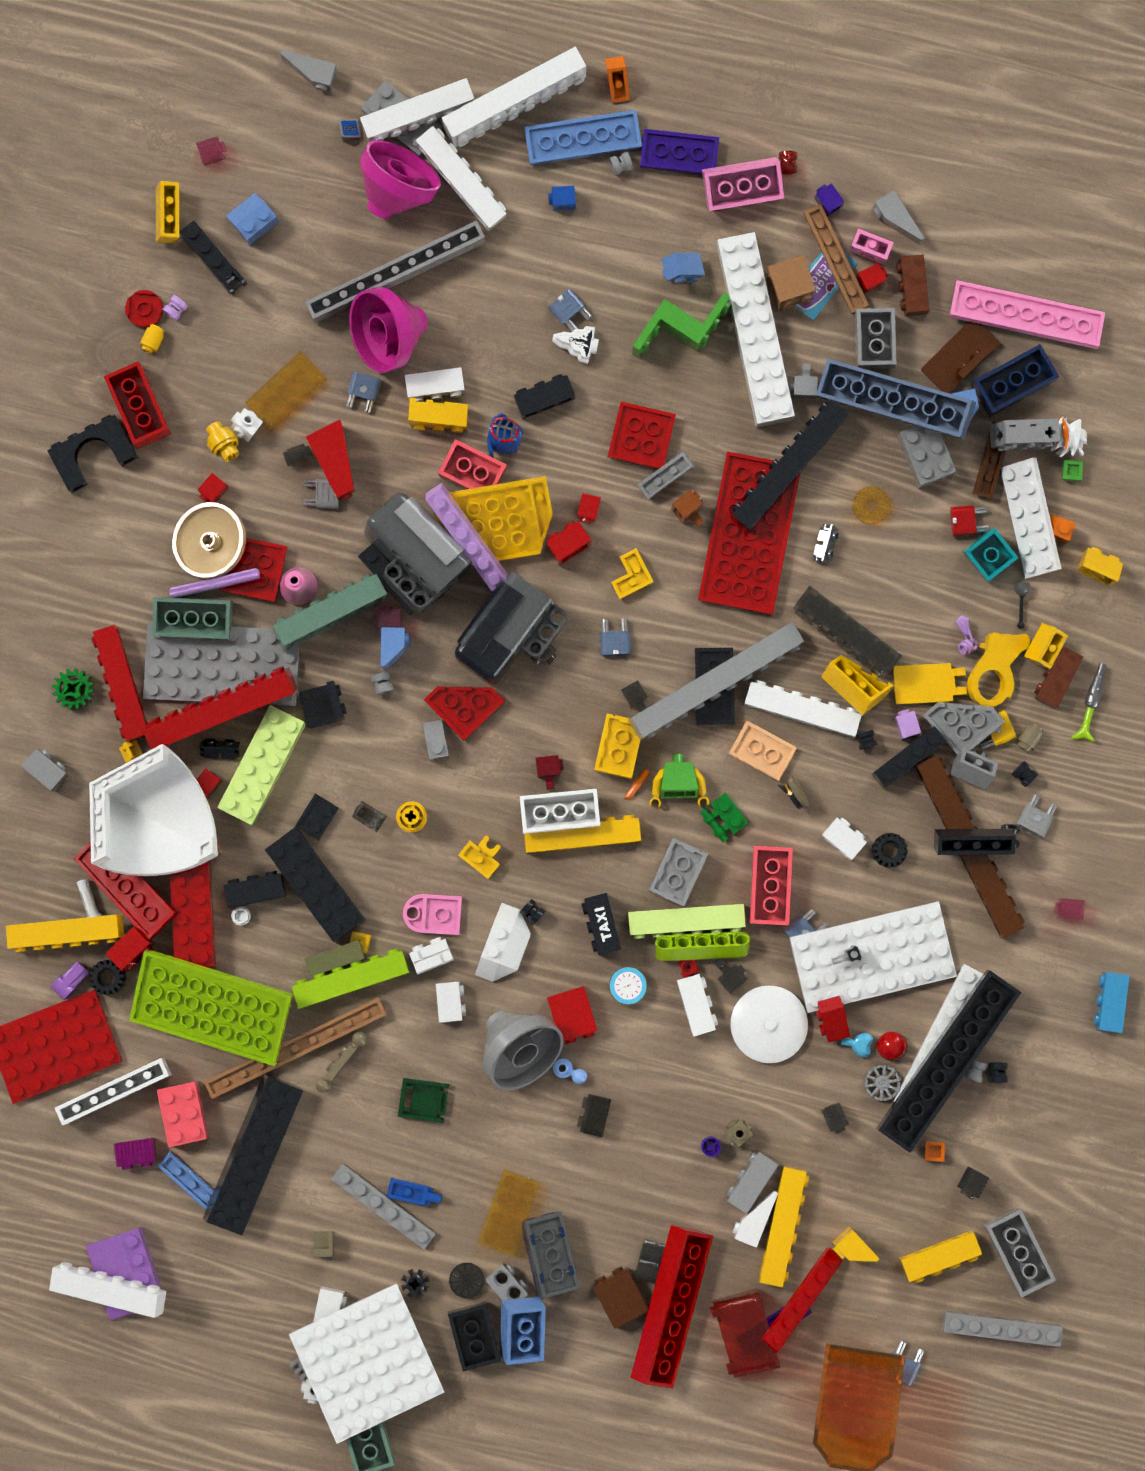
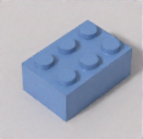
[500,1297,546,1365]

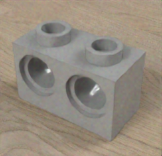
[485,1263,529,1301]

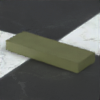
[305,940,366,976]

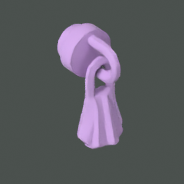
[956,616,978,655]

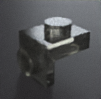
[352,801,387,833]

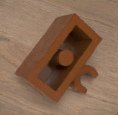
[671,490,704,527]

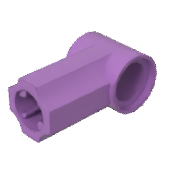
[50,961,90,1000]

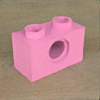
[849,229,894,265]

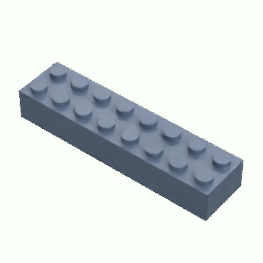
[816,359,976,440]

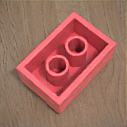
[438,439,507,490]
[157,1081,210,1147]

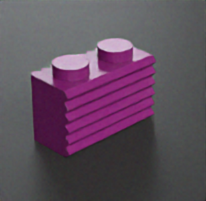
[114,1138,157,1170]

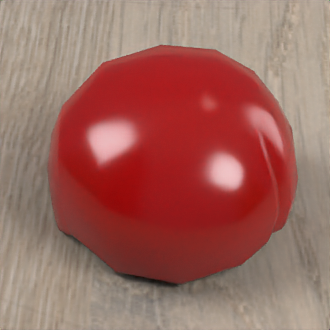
[877,1032,908,1061]

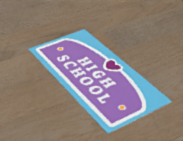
[794,252,858,320]

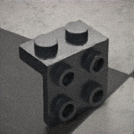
[299,680,347,729]

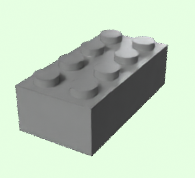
[983,1207,1056,1298]

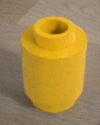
[139,324,165,354]

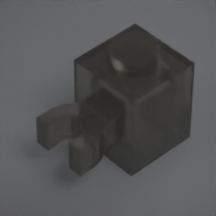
[714,959,748,994]

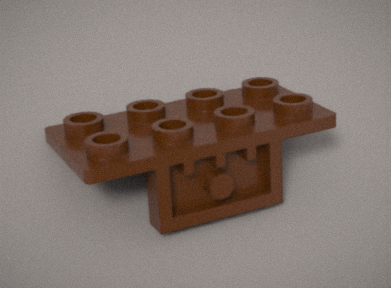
[921,322,1000,394]

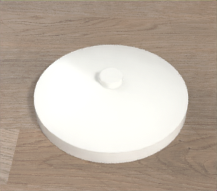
[730,986,808,1063]

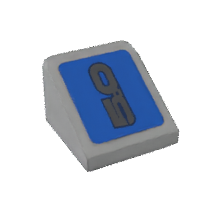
[338,119,361,141]

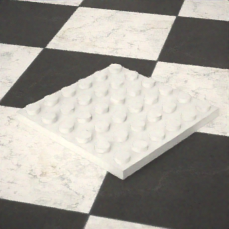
[289,1284,444,1444]

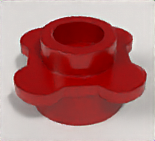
[678,960,699,978]

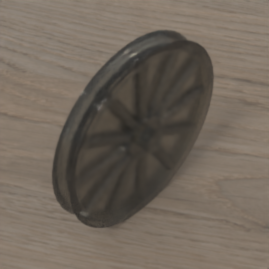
[449,1262,484,1298]

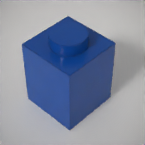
[548,185,576,211]

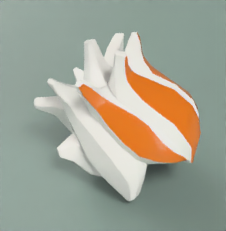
[1051,416,1087,457]

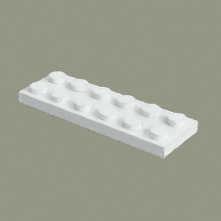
[1001,458,1062,579]

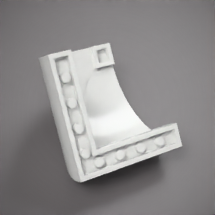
[89,744,218,876]

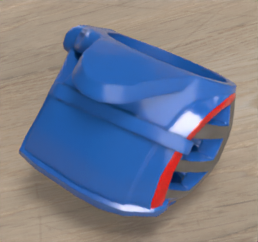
[487,413,523,458]

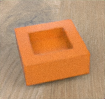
[924,1141,945,1162]

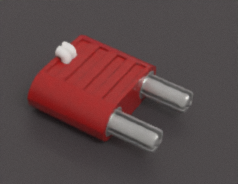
[950,505,989,537]

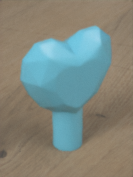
[841,1033,873,1058]

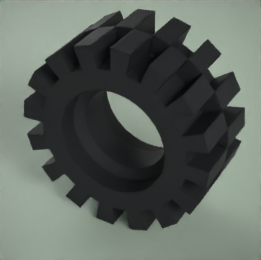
[872,833,908,868]
[89,960,126,995]

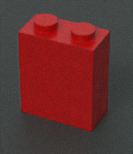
[547,986,598,1045]

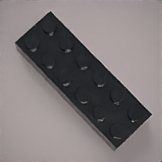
[265,827,366,943]

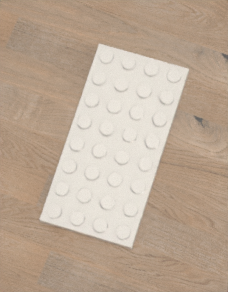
[789,901,957,1013]

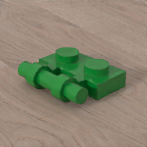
[700,792,748,842]

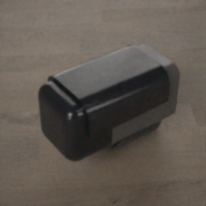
[455,572,567,685]

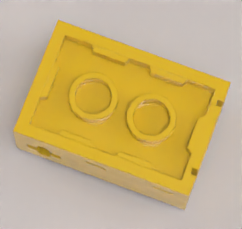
[594,713,640,779]

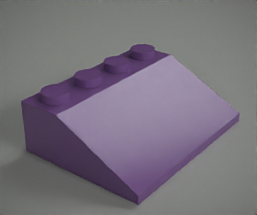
[86,1226,166,1320]

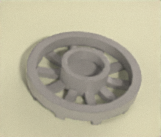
[864,1065,901,1101]

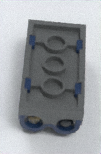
[522,1212,580,1299]

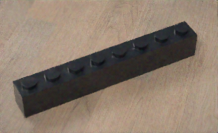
[731,399,849,532]

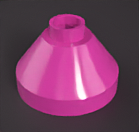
[360,140,441,219]
[349,287,427,373]

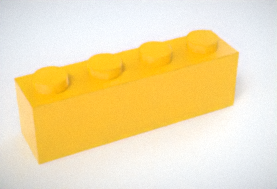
[899,1231,982,1283]

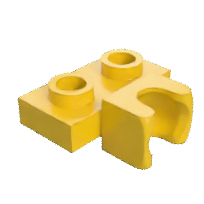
[458,835,501,879]

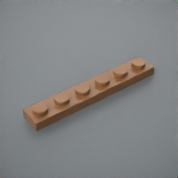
[803,204,869,315]

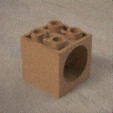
[765,255,816,311]

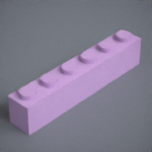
[425,483,508,591]

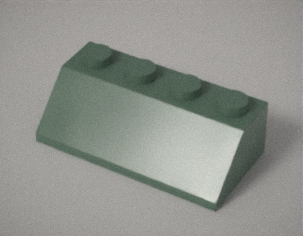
[152,597,233,639]

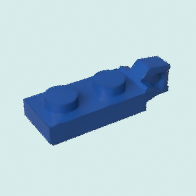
[387,1178,442,1206]

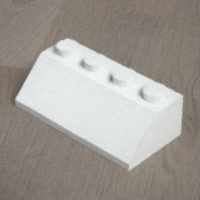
[520,789,600,834]

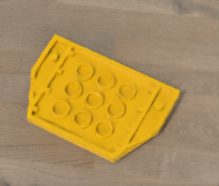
[435,476,553,565]

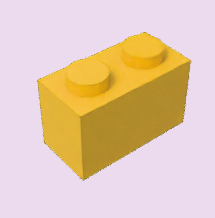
[1024,623,1068,669]

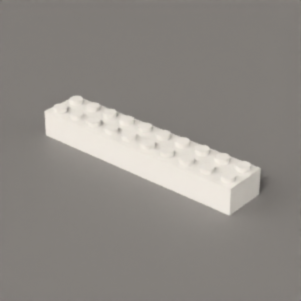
[716,232,795,428]

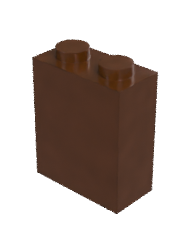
[593,1266,649,1329]

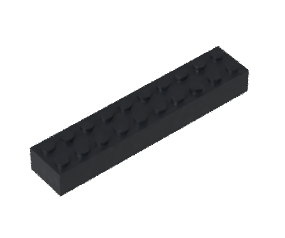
[876,970,1022,1153]

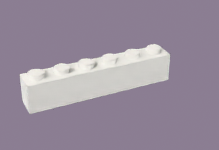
[360,78,475,142]
[415,126,506,231]
[744,680,862,738]
[55,1057,172,1126]
[49,1262,166,1318]

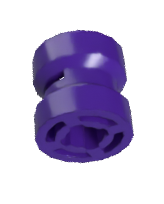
[701,1136,721,1157]

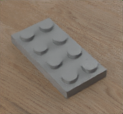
[361,80,443,157]

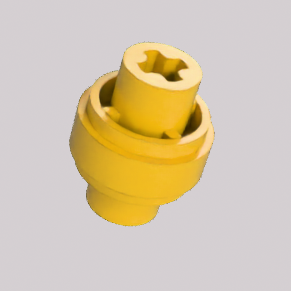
[206,421,240,462]
[396,801,427,833]

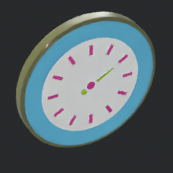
[609,966,647,1005]

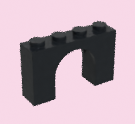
[47,415,139,494]

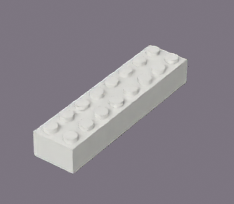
[442,46,586,147]

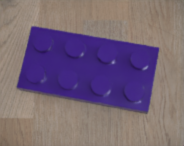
[640,129,719,175]

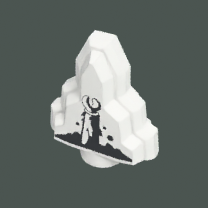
[552,326,599,364]

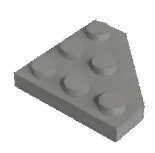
[923,702,1005,755]

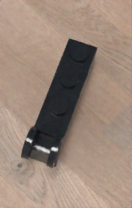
[179,221,247,296]
[934,824,1020,855]

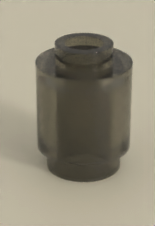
[283,443,313,467]

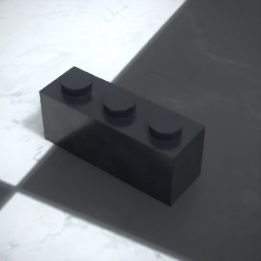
[514,374,575,420]
[223,871,287,908]

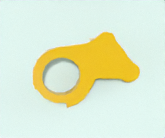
[967,632,1031,707]

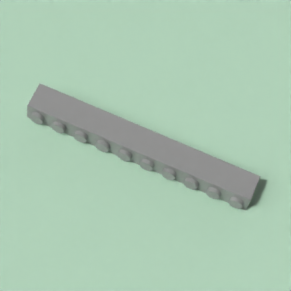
[305,221,486,324]
[628,622,804,740]

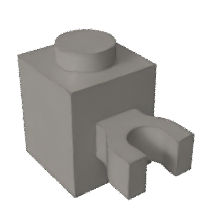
[789,363,818,399]

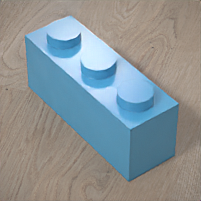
[1094,972,1130,1033]

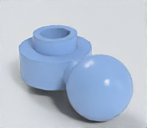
[553,1059,587,1084]

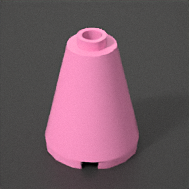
[279,567,318,605]

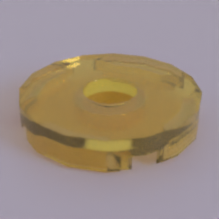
[852,486,890,524]

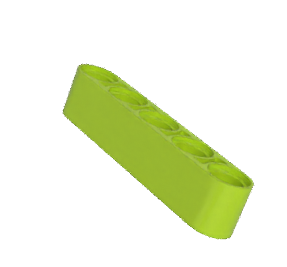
[655,932,750,961]

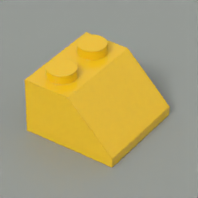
[1076,547,1123,587]
[832,1227,879,1262]

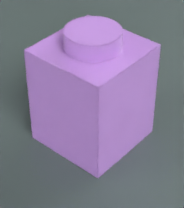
[894,709,921,740]

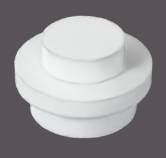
[231,906,251,926]

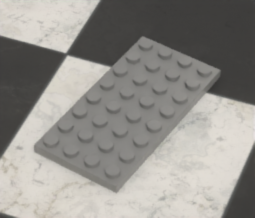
[143,623,300,707]

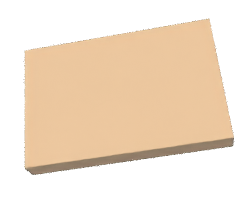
[729,721,797,782]

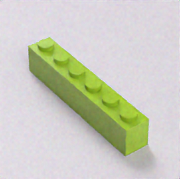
[292,948,410,1009]

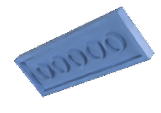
[524,110,642,165]

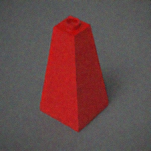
[306,419,355,501]

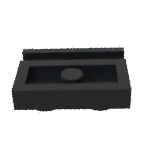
[295,793,339,841]

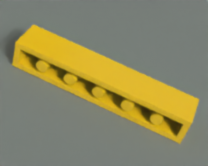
[524,815,641,853]
[6,914,124,952]
[759,1166,809,1288]

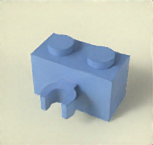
[661,252,705,283]

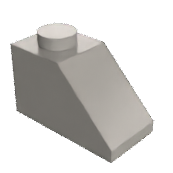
[423,720,449,761]

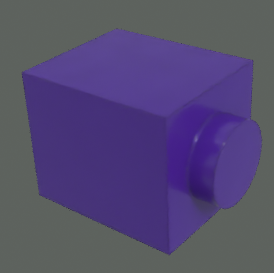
[814,183,844,217]

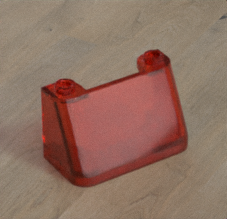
[710,1288,780,1378]

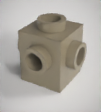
[725,1119,753,1147]

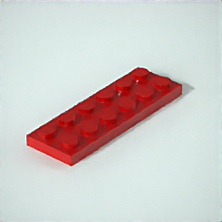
[74,841,177,941]

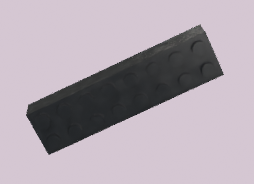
[203,1073,303,1235]

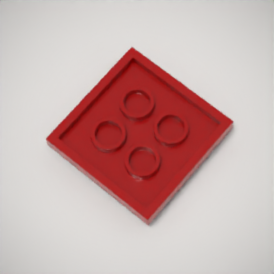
[607,402,676,469]
[219,538,288,603]

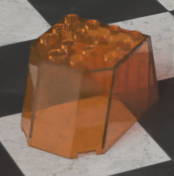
[813,1343,906,1471]

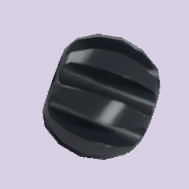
[401,1269,430,1298]

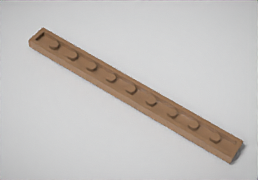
[204,997,387,1099]

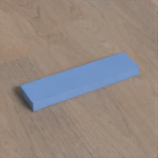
[157,1151,214,1210]

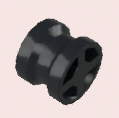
[855,730,878,750]

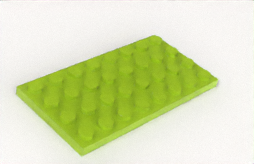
[129,950,293,1066]

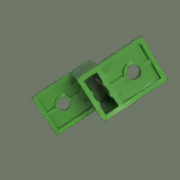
[632,293,731,358]

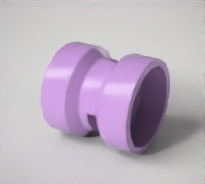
[162,295,189,321]

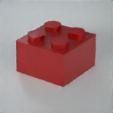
[546,521,591,566]
[105,927,155,971]

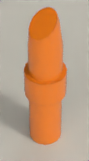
[624,768,651,800]

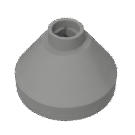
[483,1010,563,1091]

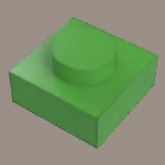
[1062,460,1083,481]

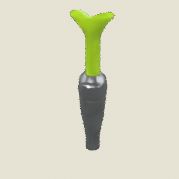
[1070,663,1106,742]

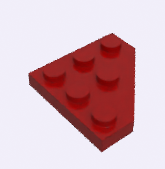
[424,686,505,741]

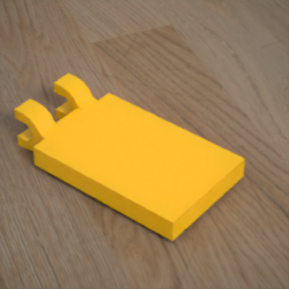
[893,663,967,705]

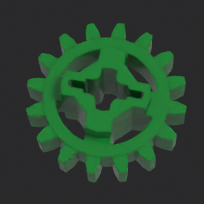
[52,668,95,710]

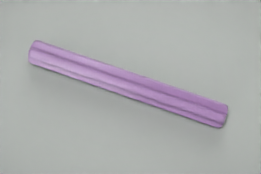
[169,568,260,598]

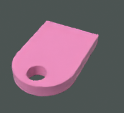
[403,894,462,935]

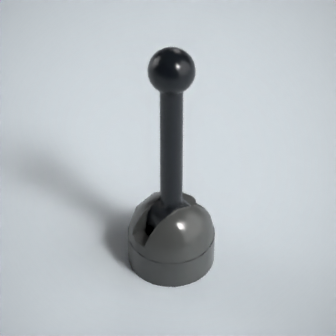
[1014,583,1030,629]

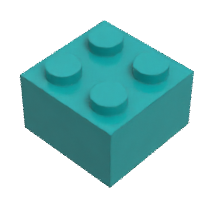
[962,528,1018,582]

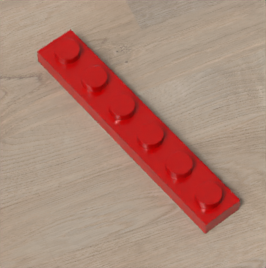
[761,1248,844,1352]

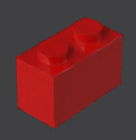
[816,996,850,1043]

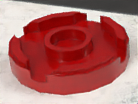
[125,290,164,328]

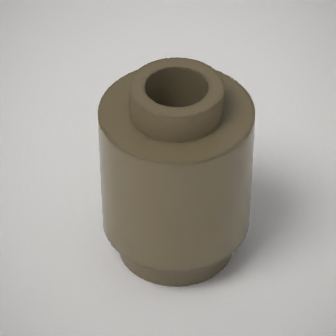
[1017,724,1044,753]

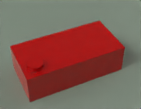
[104,361,172,449]

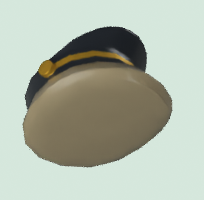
[778,775,809,809]

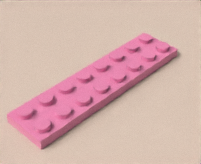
[949,280,1105,349]

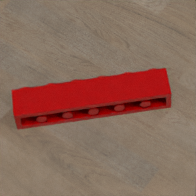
[91,625,147,742]

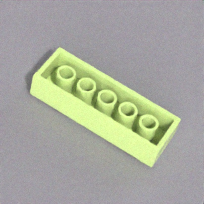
[217,705,306,826]

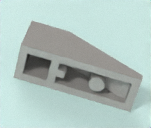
[280,50,337,92]
[873,191,924,244]

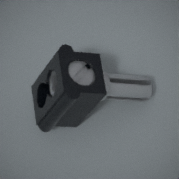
[832,945,862,965]

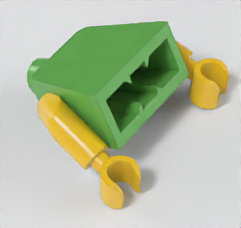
[649,753,709,808]

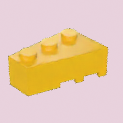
[408,397,469,433]
[821,655,893,716]

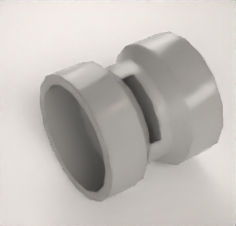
[609,152,633,176]
[370,671,394,695]
[963,1060,987,1083]

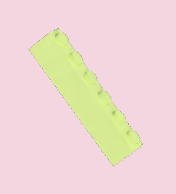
[628,904,746,939]

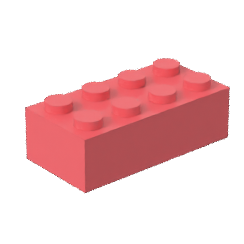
[749,846,793,926]

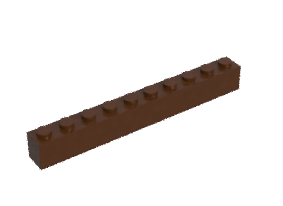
[914,755,1025,938]

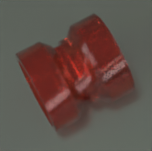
[779,151,797,174]

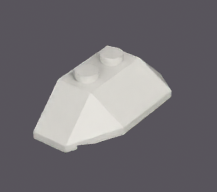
[475,903,531,982]

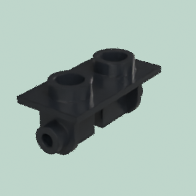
[199,738,240,760]

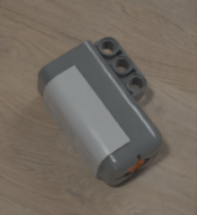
[364,493,472,613]

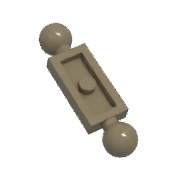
[316,1032,367,1093]

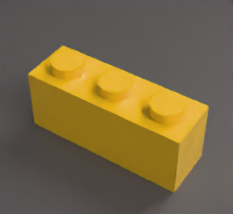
[156,181,179,244]

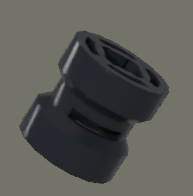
[1011,761,1038,787]
[519,899,546,925]
[988,1062,1008,1083]

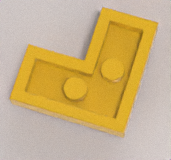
[611,548,654,600]

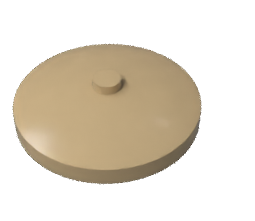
[172,502,246,579]

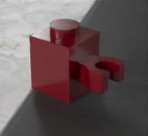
[535,755,564,790]

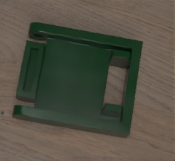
[398,1078,449,1123]

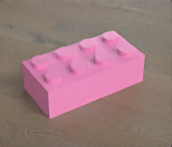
[702,157,784,211]

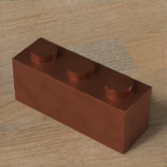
[896,254,929,316]
[1034,646,1083,709]

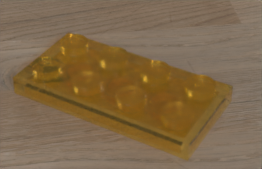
[245,351,327,431]
[478,1169,540,1256]

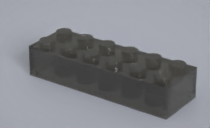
[793,586,902,678]

